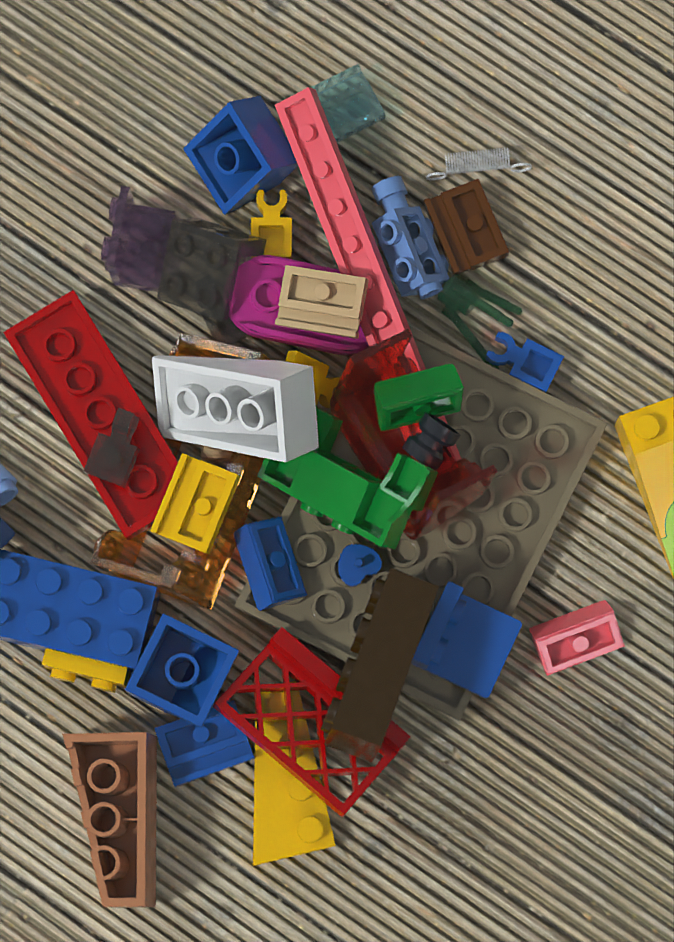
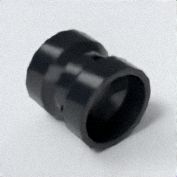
[402,412,461,470]

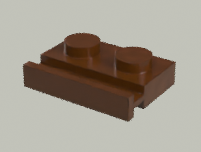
[423,178,509,277]

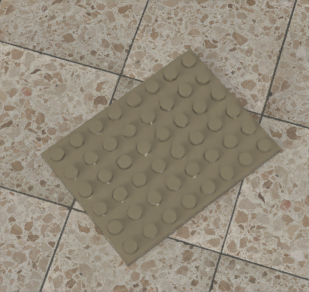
[234,326,608,721]

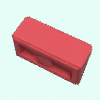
[529,600,625,676]

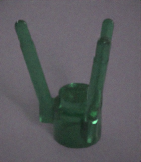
[437,273,522,370]

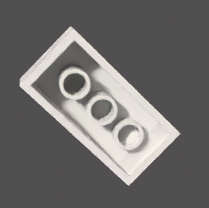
[152,355,319,462]

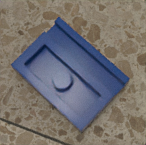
[154,700,255,787]

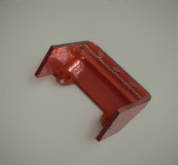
[330,329,498,540]

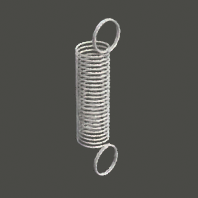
[426,147,532,180]

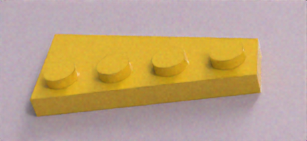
[253,681,336,866]

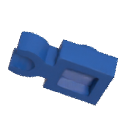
[485,332,564,393]

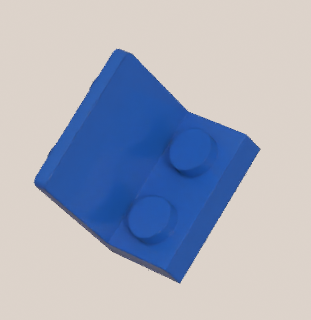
[411,581,522,698]

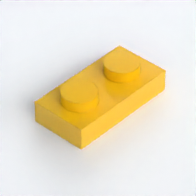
[41,648,131,693]

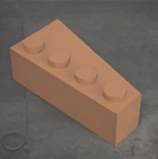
[62,732,157,908]

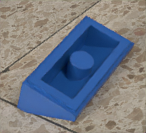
[234,516,307,611]

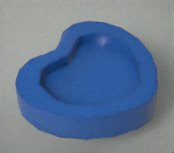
[338,544,382,587]

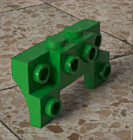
[257,407,438,549]

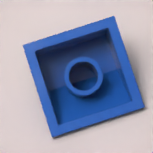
[183,96,298,215]
[125,613,239,728]

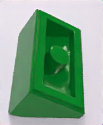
[374,363,464,431]

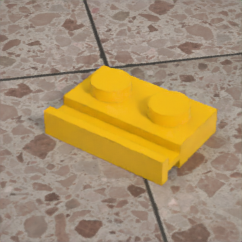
[150,453,241,555]

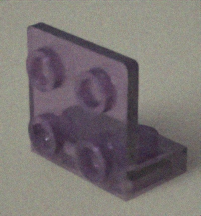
[101,186,176,293]

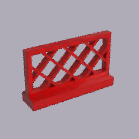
[213,627,411,818]

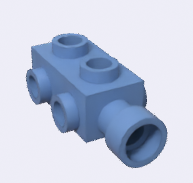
[371,176,450,299]

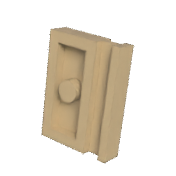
[275,265,369,339]

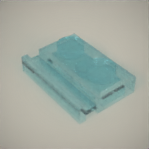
[311,64,386,143]

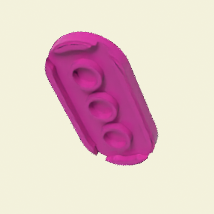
[225,255,369,355]

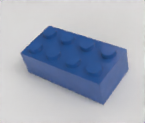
[0,549,161,672]

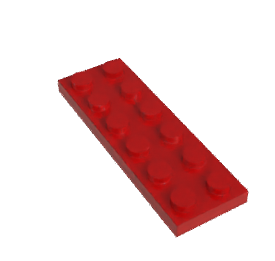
[3,289,178,541]

